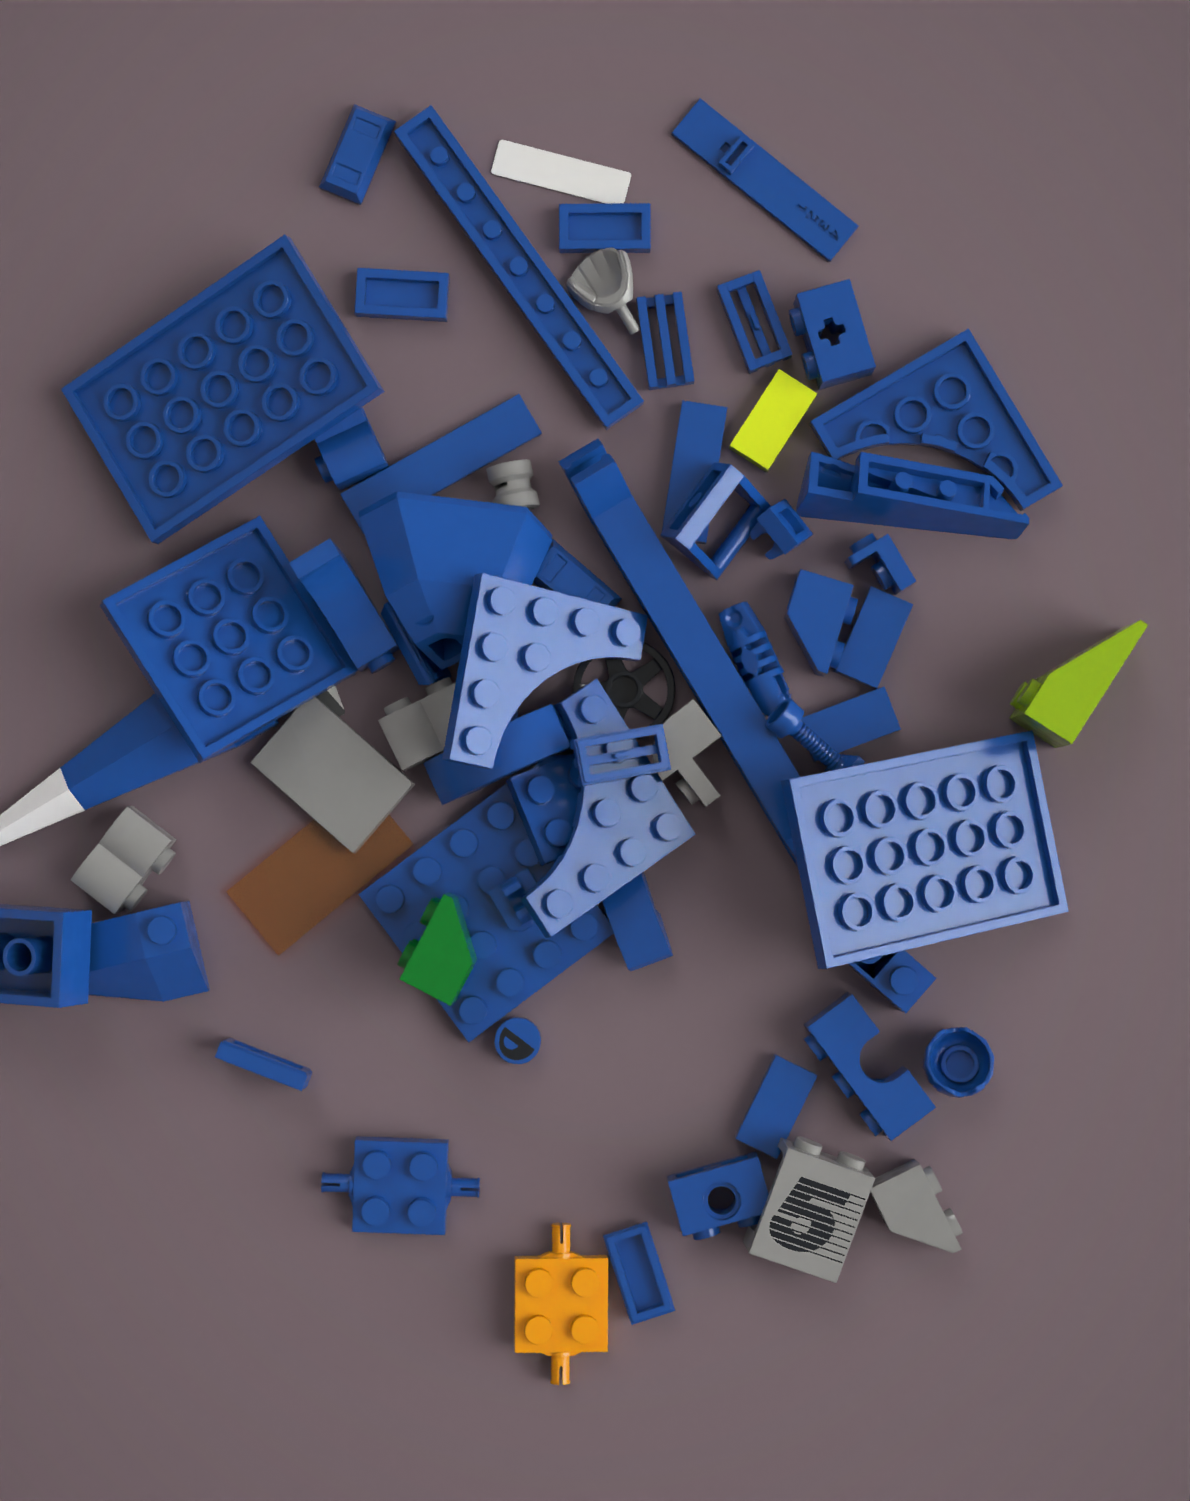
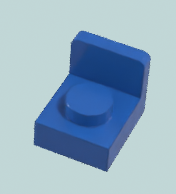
[844,533,916,595]

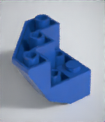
[359,491,553,670]

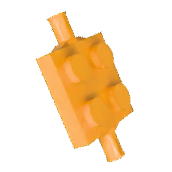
[514,1223,608,1385]

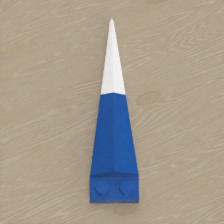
[0,694,279,846]

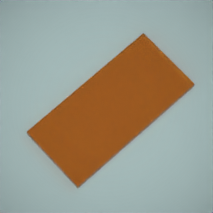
[227,814,414,956]

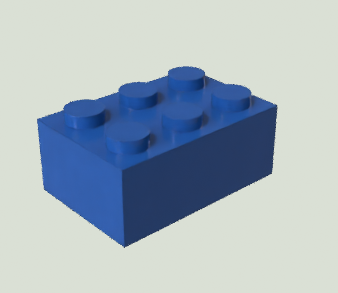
[0,904,92,1008]

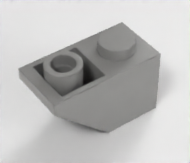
[870,1159,963,1253]

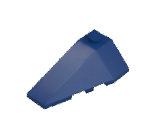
[89,901,210,1002]

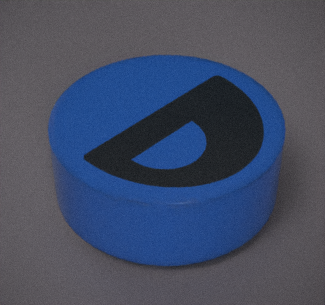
[495,1017,541,1064]

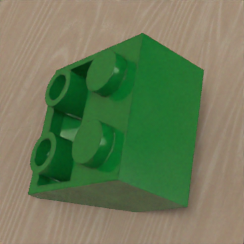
[397,892,477,1006]

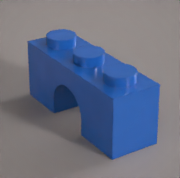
[804,992,936,1141]

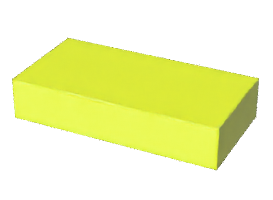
[729,369,818,472]

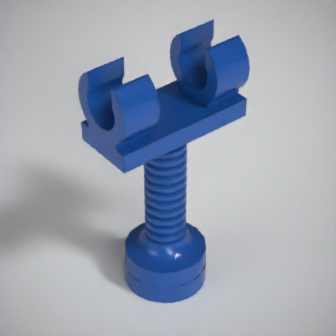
[765,698,865,772]

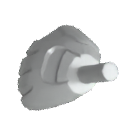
[566,247,640,335]

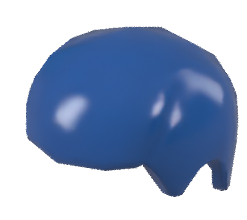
[923,1027,994,1098]

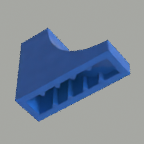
[289,538,399,674]

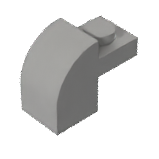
[652,699,721,807]

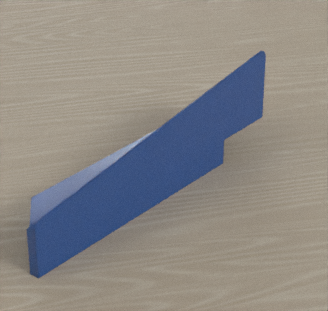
[796,452,1030,539]

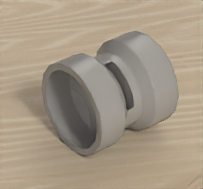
[486,459,540,510]

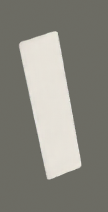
[491,140,631,204]

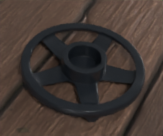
[572,643,675,740]

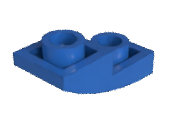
[602,872,673,972]

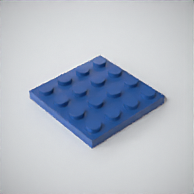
[100,516,358,763]
[358,784,614,1042]

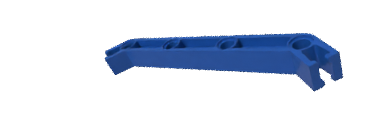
[558,438,800,867]

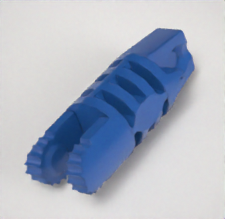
[718,601,793,716]

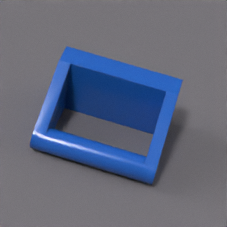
[660,462,771,580]

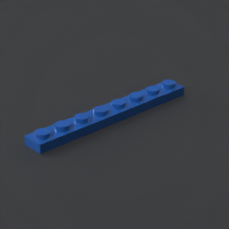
[394,105,644,430]

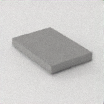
[250,697,415,853]

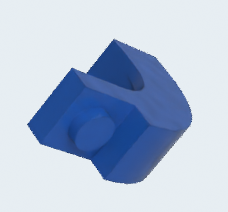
[423,704,571,805]

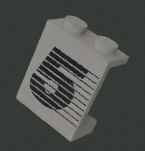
[743,1136,875,1283]

